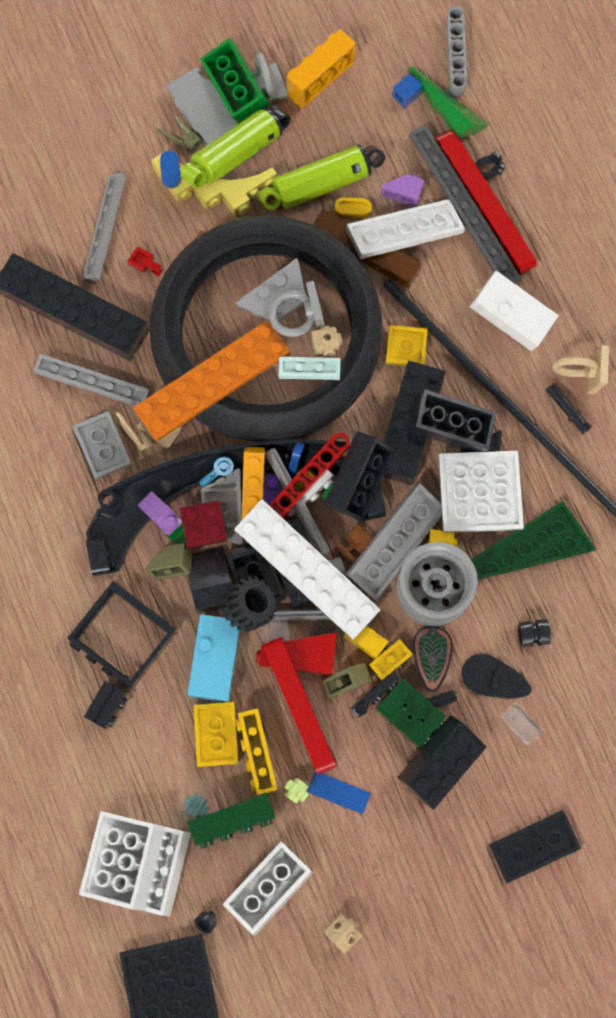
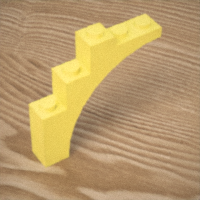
[152,150,277,217]

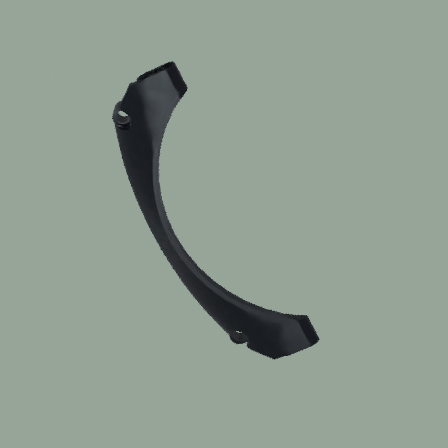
[86,439,386,577]

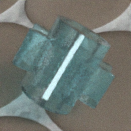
[183,793,209,818]

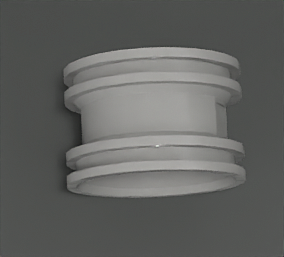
[396,542,478,626]

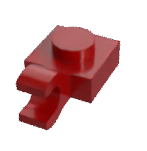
[127,246,163,277]

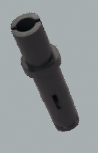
[545,383,592,435]

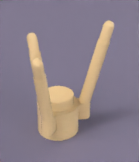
[116,412,154,452]

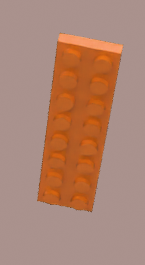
[133,320,290,442]

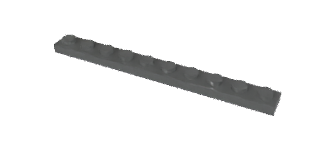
[409,125,521,284]

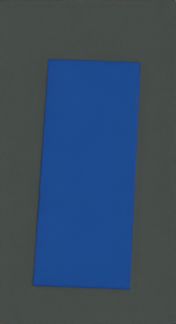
[307,771,371,814]

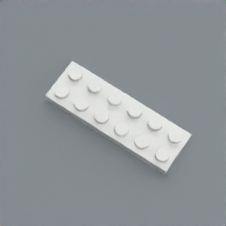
[346,199,465,259]

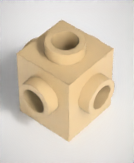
[311,326,342,357]
[324,914,362,954]

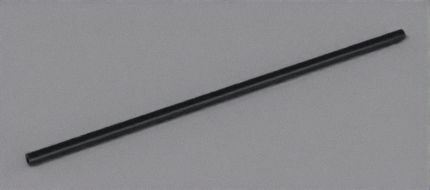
[383,280,616,518]

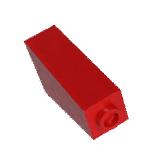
[256,633,336,676]

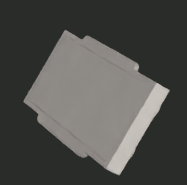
[166,67,238,145]

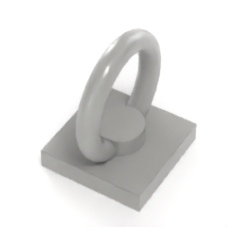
[252,52,288,104]
[269,281,325,337]

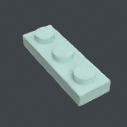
[279,357,340,380]

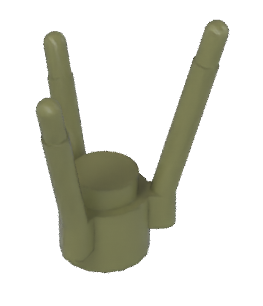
[157,114,202,151]

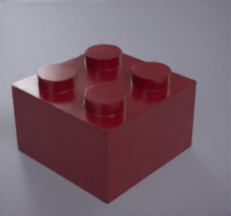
[180,500,229,549]

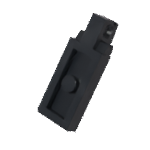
[350,673,399,718]

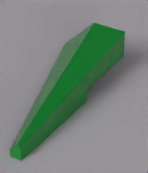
[408,66,488,139]

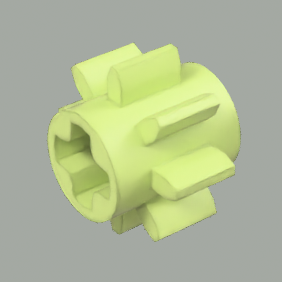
[284,778,309,804]

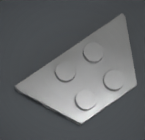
[236,258,305,322]
[201,469,243,546]

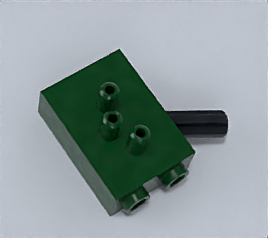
[375,678,458,748]

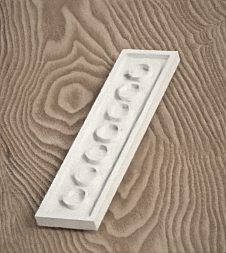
[234,499,380,639]

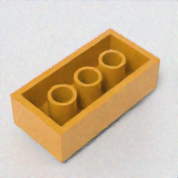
[287,29,356,109]

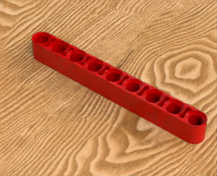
[434,130,537,275]

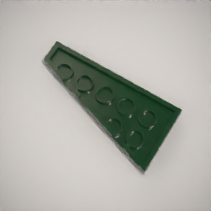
[471,501,597,581]

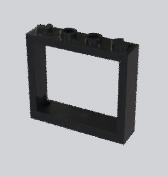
[67,581,178,689]

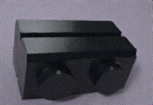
[84,681,128,730]

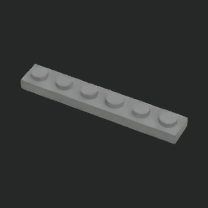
[82,173,126,282]
[33,354,150,406]

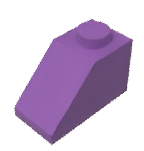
[381,174,425,207]
[137,491,182,535]

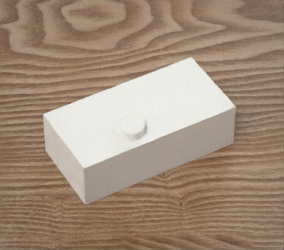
[469,271,559,351]
[223,842,313,936]

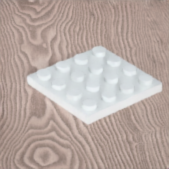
[438,451,524,532]

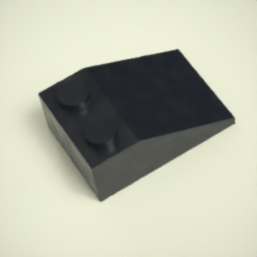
[226,543,285,610]
[188,547,231,614]

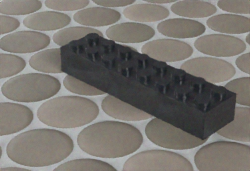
[0,253,149,361]

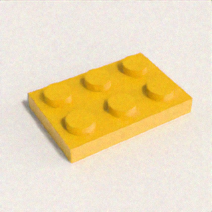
[193,702,239,767]

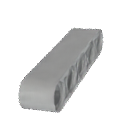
[446,6,467,97]

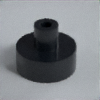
[194,911,217,934]

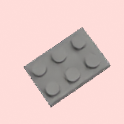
[72,411,132,480]

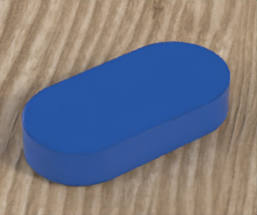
[160,151,181,189]
[288,442,305,476]

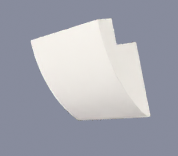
[79,811,191,917]

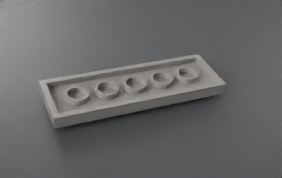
[345,483,442,601]

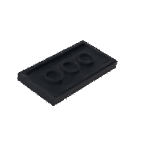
[488,810,582,884]

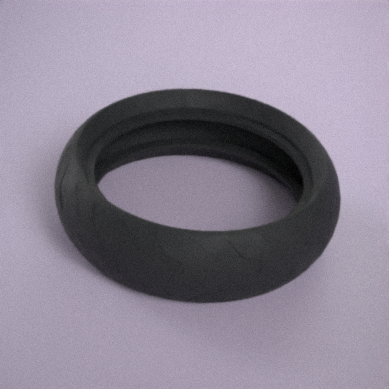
[150,216,383,442]

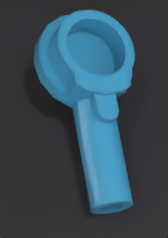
[199,456,234,487]

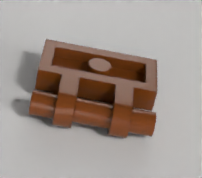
[335,525,373,565]

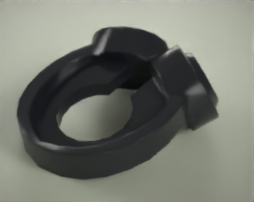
[475,151,505,179]

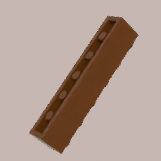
[313,209,422,288]

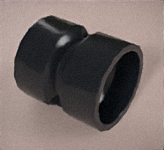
[518,619,551,648]

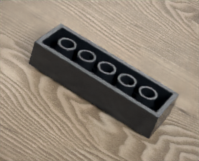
[383,360,446,485]

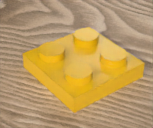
[386,325,427,366]

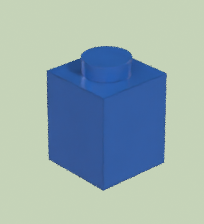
[392,74,422,108]

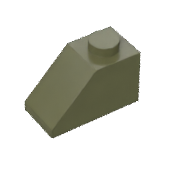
[146,543,193,580]
[322,663,372,700]

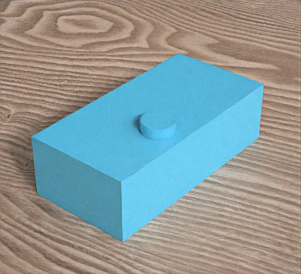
[187,614,240,703]

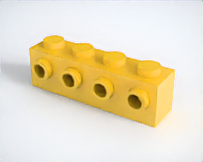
[235,709,278,796]

